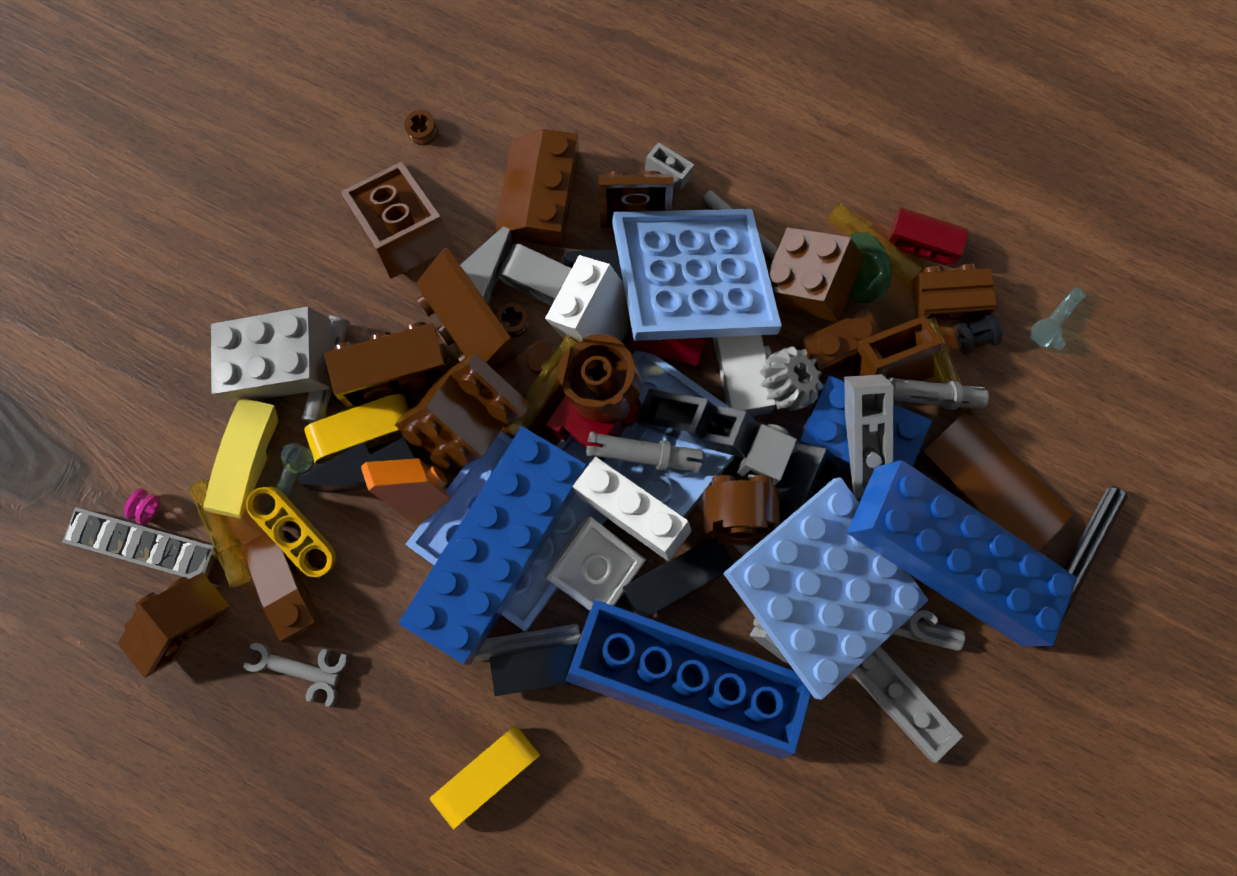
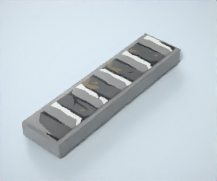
[62,507,218,579]

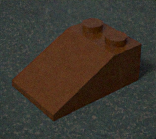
[340,161,453,279]
[599,171,674,228]

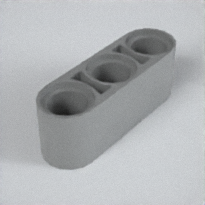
[496,244,572,307]

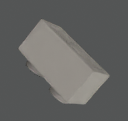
[645,142,695,191]

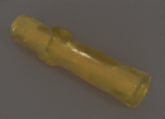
[826,202,923,285]
[504,334,580,435]
[188,479,252,588]

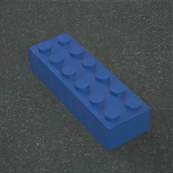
[398,426,587,665]
[847,460,1077,647]
[565,599,811,759]

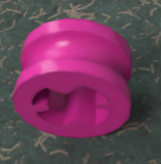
[123,488,160,526]

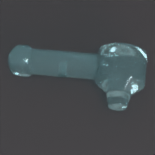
[1029,287,1086,350]
[266,442,313,514]

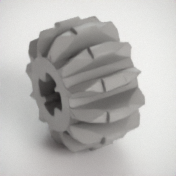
[759,347,824,411]

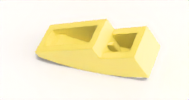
[203,397,279,519]

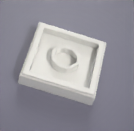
[543,515,646,611]

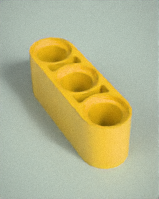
[304,394,409,465]
[246,486,337,577]
[429,725,540,830]

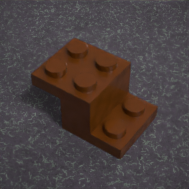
[394,353,531,472]

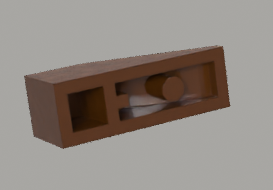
[241,533,325,644]

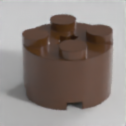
[558,334,642,422]
[703,475,780,545]

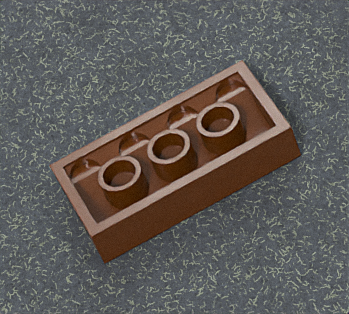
[917,408,1073,552]

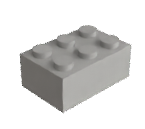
[211,306,332,403]

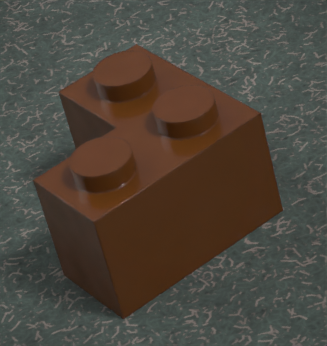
[117,572,230,678]

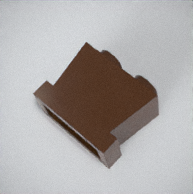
[853,316,943,381]

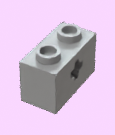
[733,424,797,485]

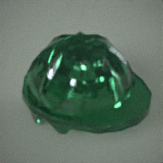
[848,232,894,303]

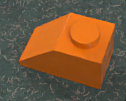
[361,458,451,527]

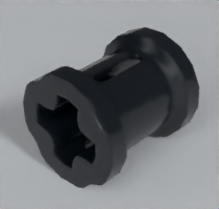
[954,314,1002,355]

